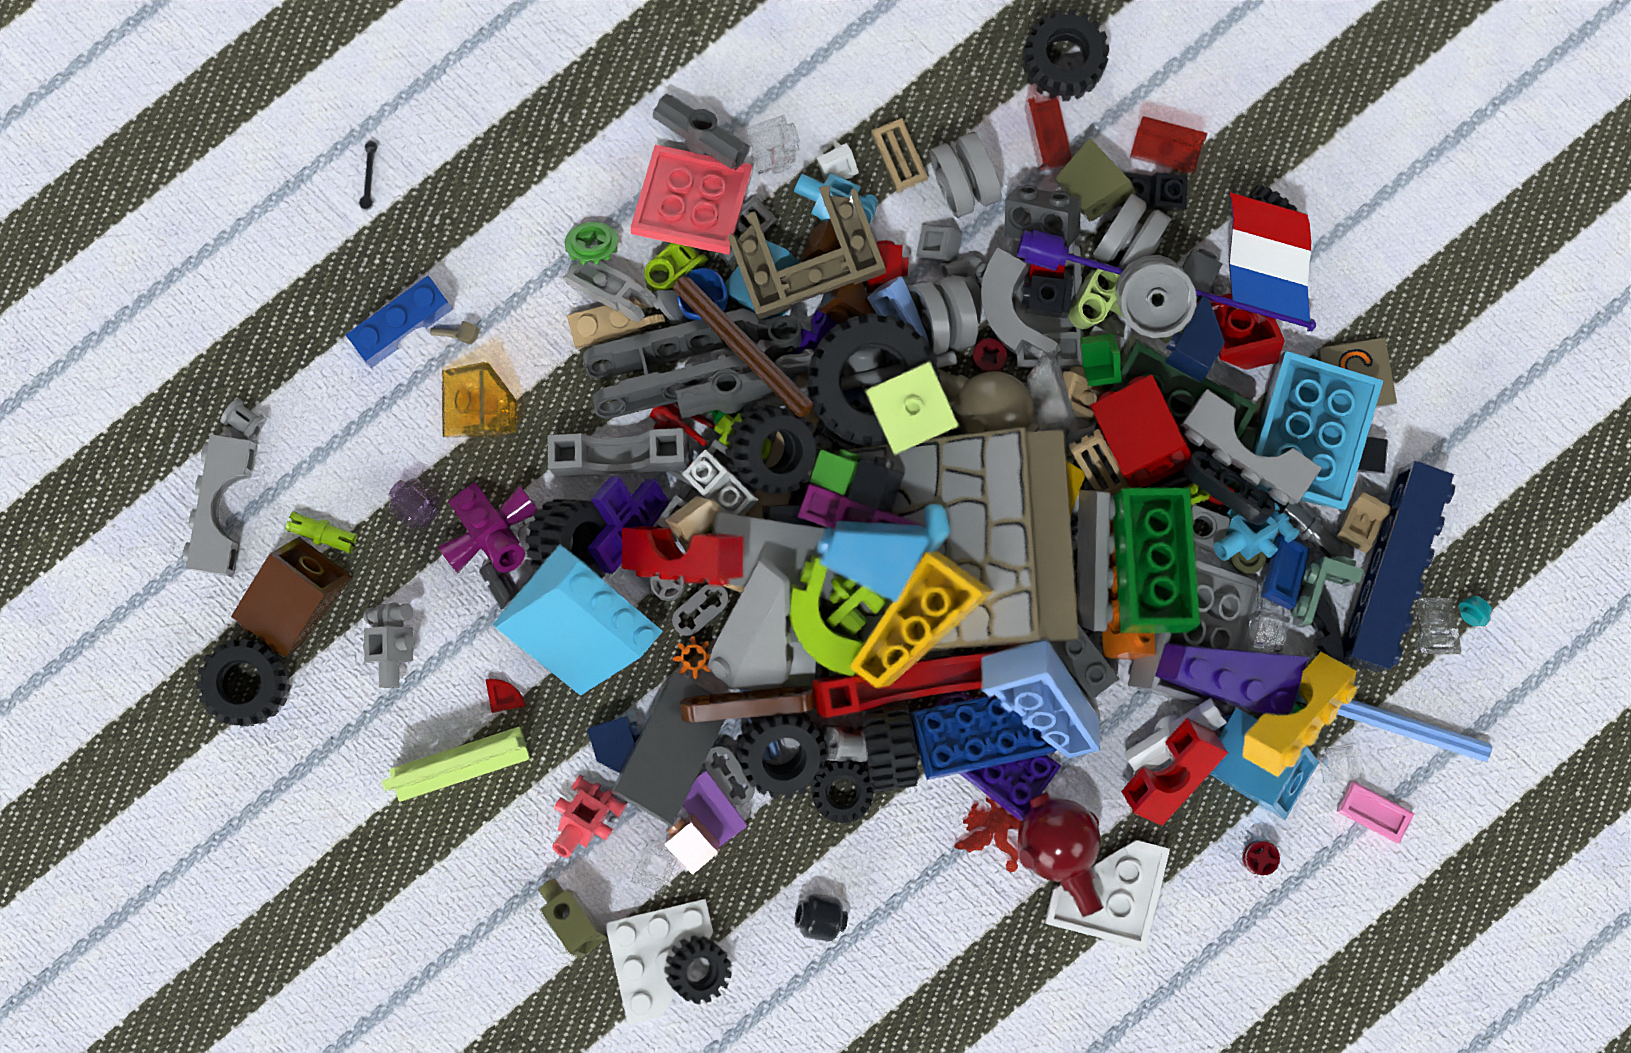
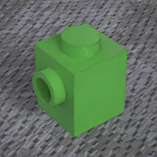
[810,449,860,496]

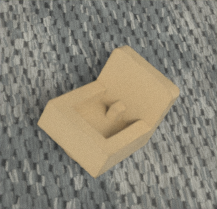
[1336,492,1391,553]

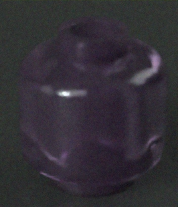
[389,478,440,529]

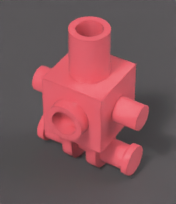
[552,775,627,858]

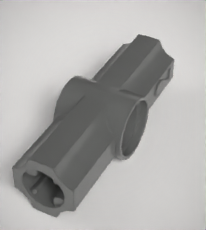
[653,93,750,170]
[675,369,776,418]

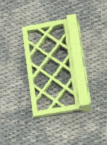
[382,727,531,802]

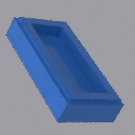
[1261,534,1310,610]

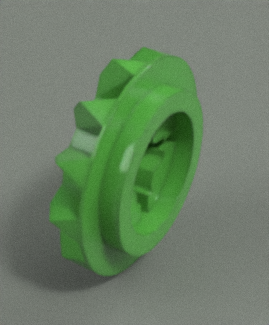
[564,222,618,266]

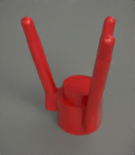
[649,402,716,466]

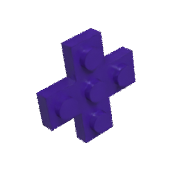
[588,476,670,574]

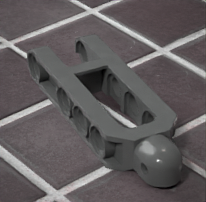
[583,308,803,419]

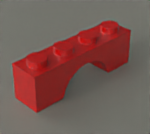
[622,526,744,586]

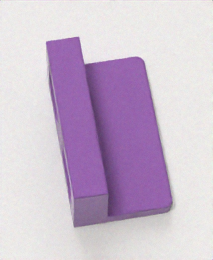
[682,771,748,847]

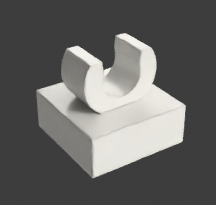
[817,142,859,181]

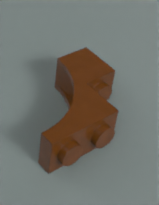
[802,219,876,323]

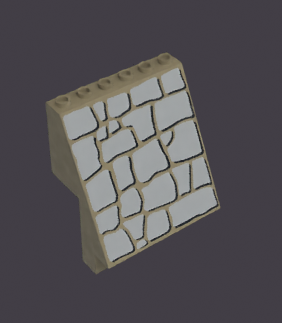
[807,428,1078,653]

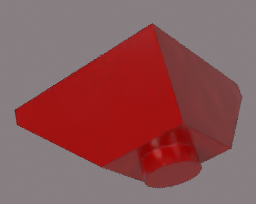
[1196,293,1285,370]

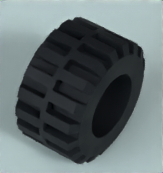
[1022,9,1110,101]
[725,405,820,495]
[526,499,607,579]
[196,639,290,726]
[860,701,919,792]
[736,712,827,799]

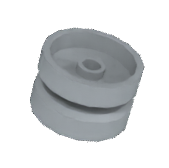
[929,131,1002,218]
[1092,193,1172,269]
[1115,255,1196,338]
[908,275,978,355]

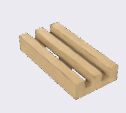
[871,118,928,193]
[1069,429,1130,496]

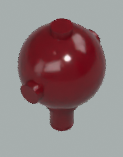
[1017,791,1104,917]

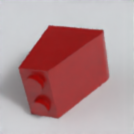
[1090,375,1192,488]

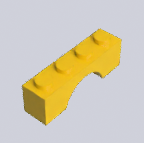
[1242,652,1357,777]

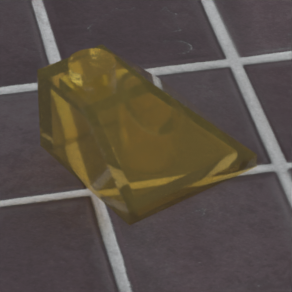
[442,362,517,438]

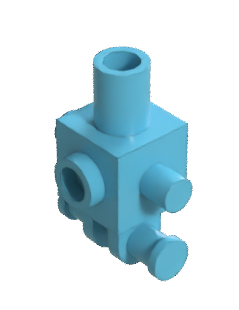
[794,173,878,224]
[1214,503,1300,561]

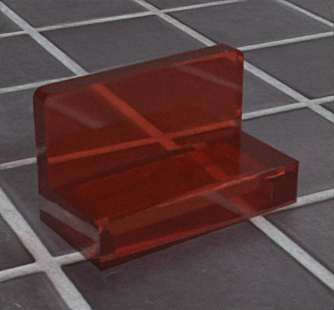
[1024,98,1072,172]
[1129,116,1207,174]

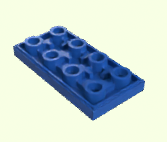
[910,695,1057,780]

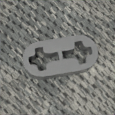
[672,584,729,637]
[705,746,755,805]

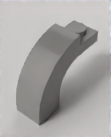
[981,247,1061,360]

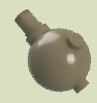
[937,368,1040,435]

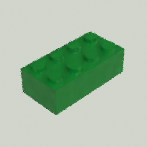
[1111,488,1200,633]

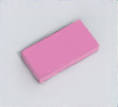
[1336,781,1415,844]

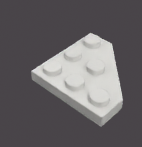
[1045,840,1170,949]
[605,899,713,1025]

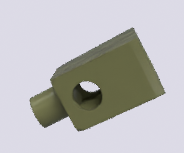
[1055,138,1136,221]
[538,878,608,958]

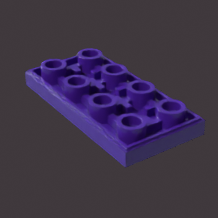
[914,691,1061,821]

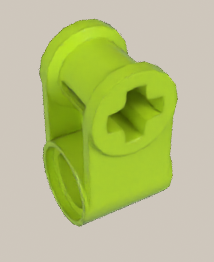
[644,243,708,292]

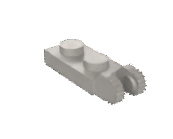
[564,260,657,322]

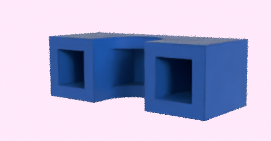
[346,276,453,368]

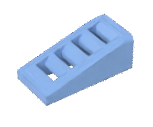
[866,276,929,341]

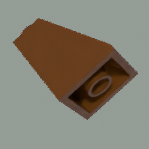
[231,537,353,657]

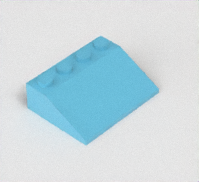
[1242,351,1383,511]
[492,545,663,696]

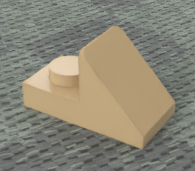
[1055,371,1110,422]

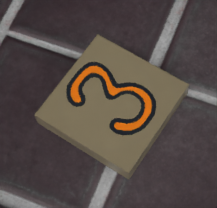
[1317,338,1397,408]

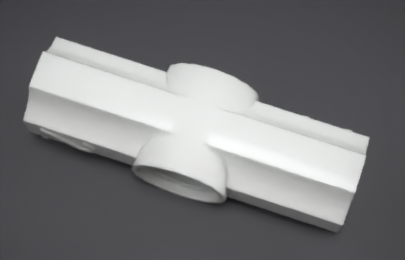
[1124,698,1227,774]

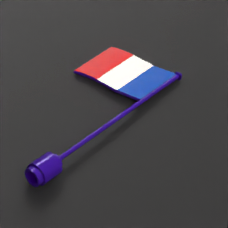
[1016,192,1316,332]

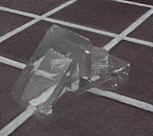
[1415,597,1462,655]

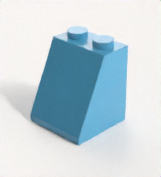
[817,521,930,603]
[1209,708,1319,820]

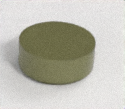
[1230,552,1266,574]

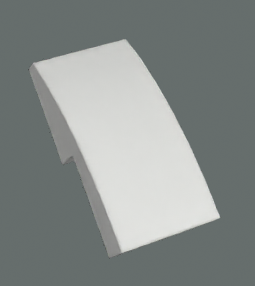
[682,449,759,516]

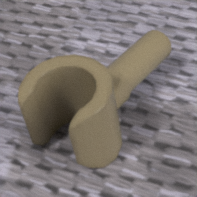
[430,321,480,345]

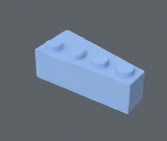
[982,640,1100,759]

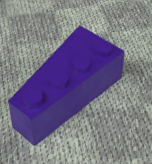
[1155,644,1308,716]

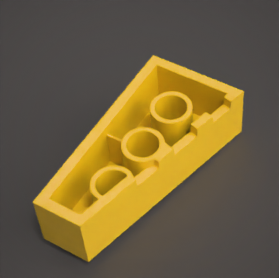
[850,551,994,688]

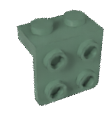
[1290,556,1364,627]

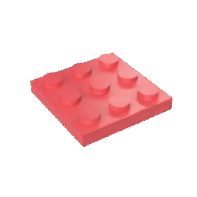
[631,144,753,255]

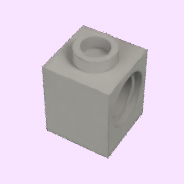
[1191,505,1231,553]

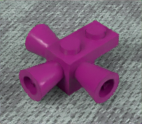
[438,482,538,574]

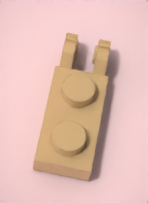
[567,298,666,349]

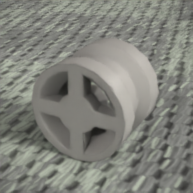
[650,573,685,601]

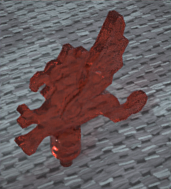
[954,797,1022,873]

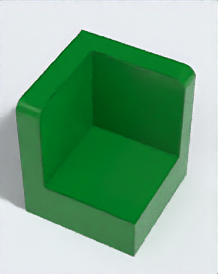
[1080,333,1122,386]

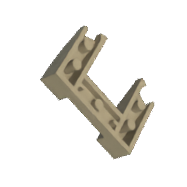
[728,186,886,320]

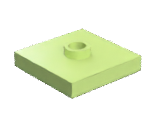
[866,362,958,455]

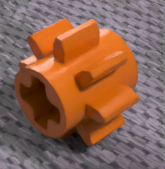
[673,636,711,679]

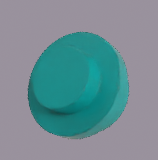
[1459,595,1493,626]

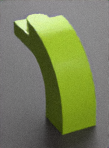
[788,554,863,677]

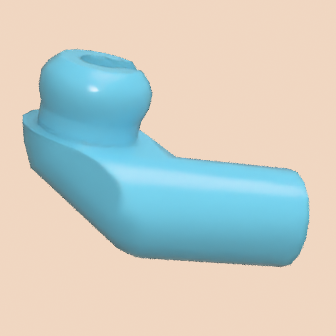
[923,504,950,553]

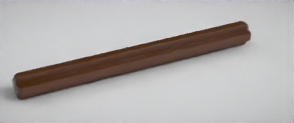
[673,276,814,417]

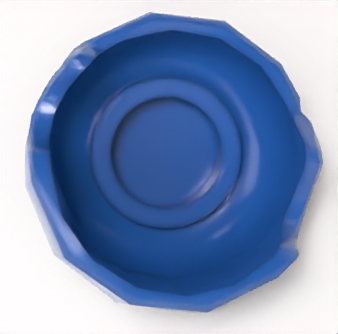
[677,267,728,321]

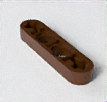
[680,686,815,722]

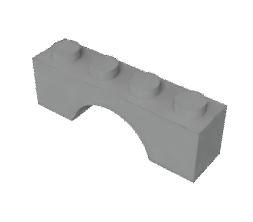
[1179,389,1321,505]
[547,428,689,477]
[183,434,257,577]

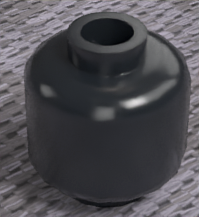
[795,894,848,942]

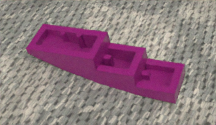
[798,483,927,561]

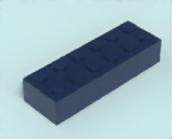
[1342,461,1456,672]

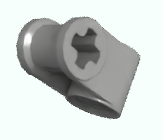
[822,725,867,762]

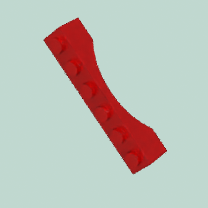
[812,645,1018,718]

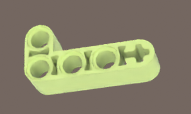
[1069,269,1184,344]

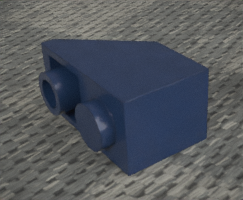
[1165,296,1225,382]
[587,716,640,773]

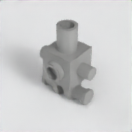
[363,603,415,688]

